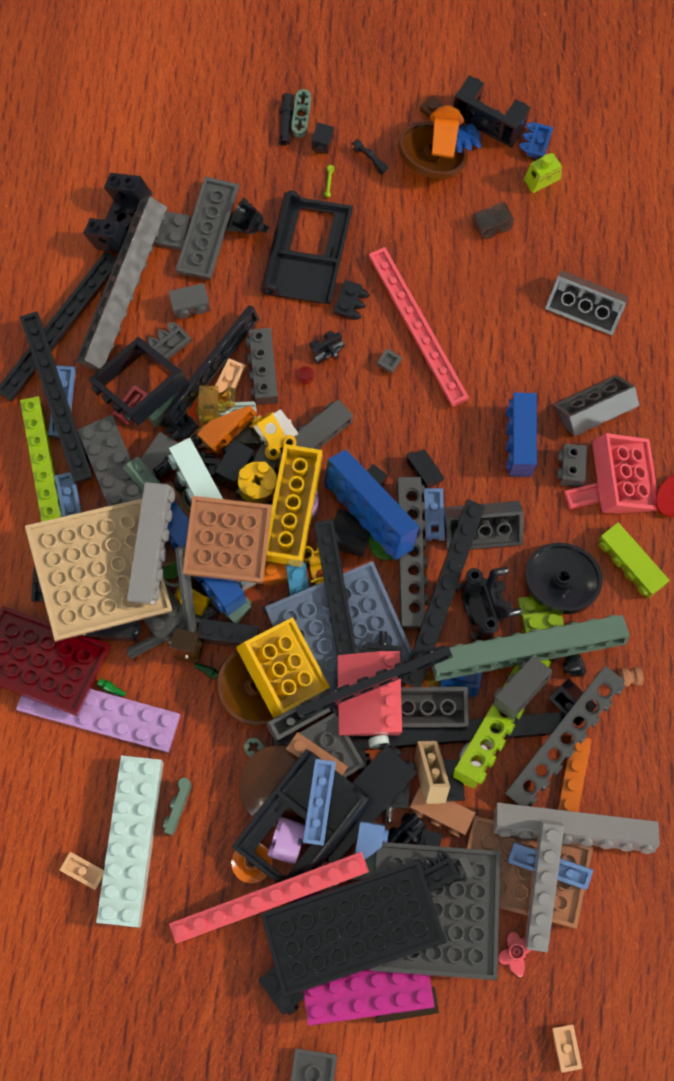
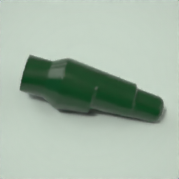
[194,663,218,679]

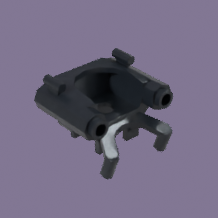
[455,567,522,642]

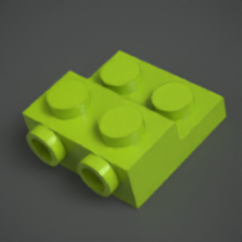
[517,596,564,634]

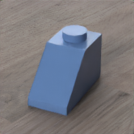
[355,821,389,859]

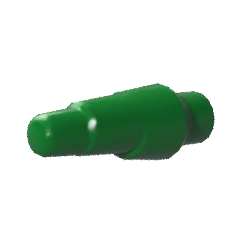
[97,678,126,697]

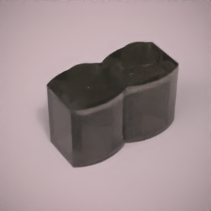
[472,202,515,239]

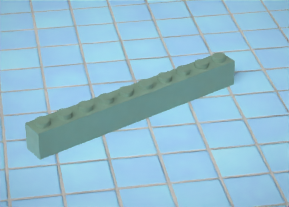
[431,615,630,681]

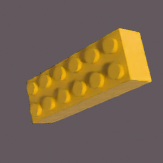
[266,444,323,567]

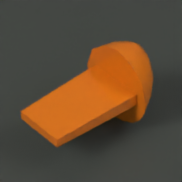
[430,105,464,158]

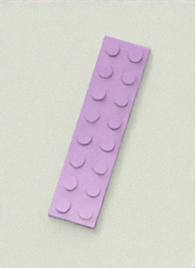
[16,689,181,753]

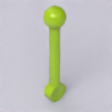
[324,165,334,198]

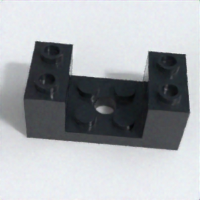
[453,75,531,148]
[83,173,153,253]

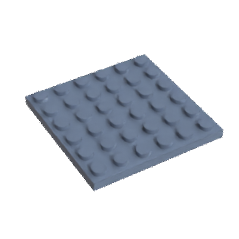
[265,561,412,699]

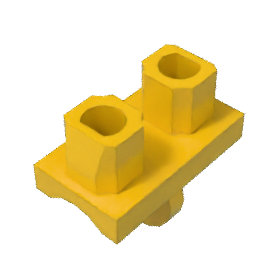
[175,585,210,616]

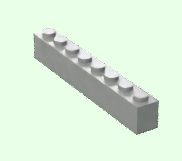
[493,803,660,854]

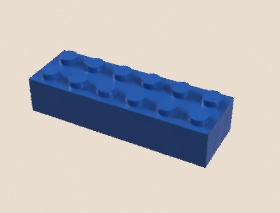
[324,450,419,560]
[167,502,247,616]

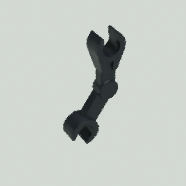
[351,139,388,175]

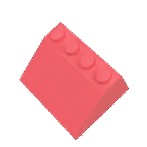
[592,433,658,514]
[337,651,402,736]

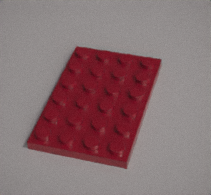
[0,606,111,717]

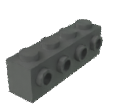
[246,328,278,405]

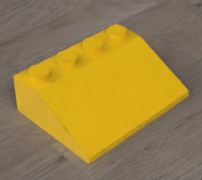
[236,617,330,718]

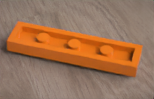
[557,735,592,812]

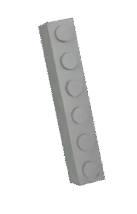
[127,482,175,605]
[524,819,564,952]

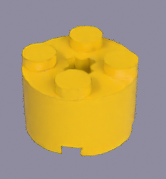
[238,462,277,504]

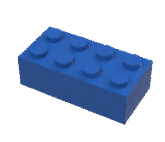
[506,392,537,477]

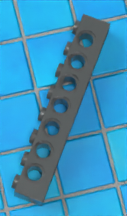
[396,477,428,630]
[505,665,626,807]

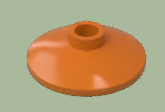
[231,843,273,883]

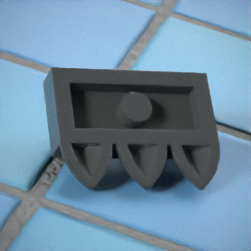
[148,322,192,360]

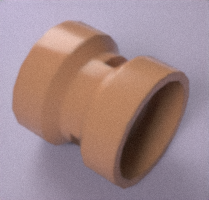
[619,666,643,687]

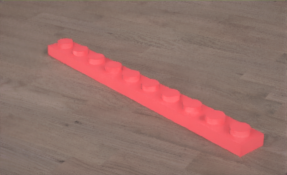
[369,247,469,407]
[169,851,369,944]

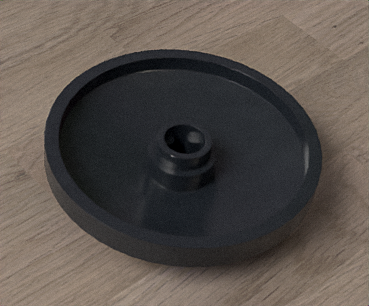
[524,542,603,614]

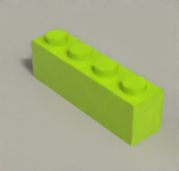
[598,522,670,599]

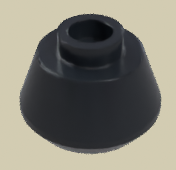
[562,654,586,677]

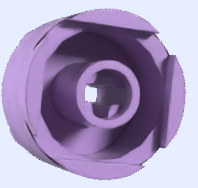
[268,817,305,865]

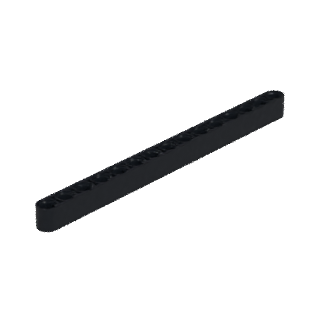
[272,712,568,751]

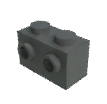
[169,283,211,319]
[557,444,587,487]

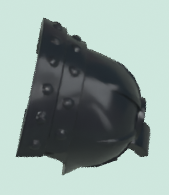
[227,197,270,235]

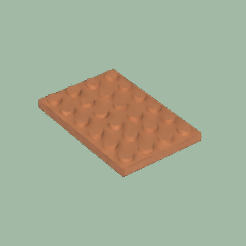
[466,815,593,929]

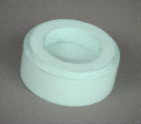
[368,735,389,749]

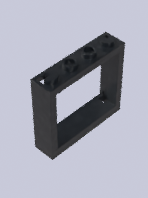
[88,337,188,426]

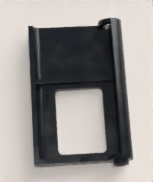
[260,190,353,304]
[231,749,372,883]

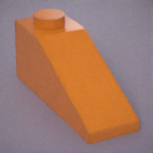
[197,405,257,455]

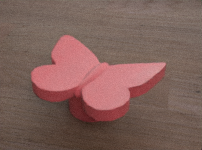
[498,932,532,977]

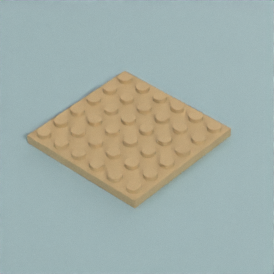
[25,499,172,642]

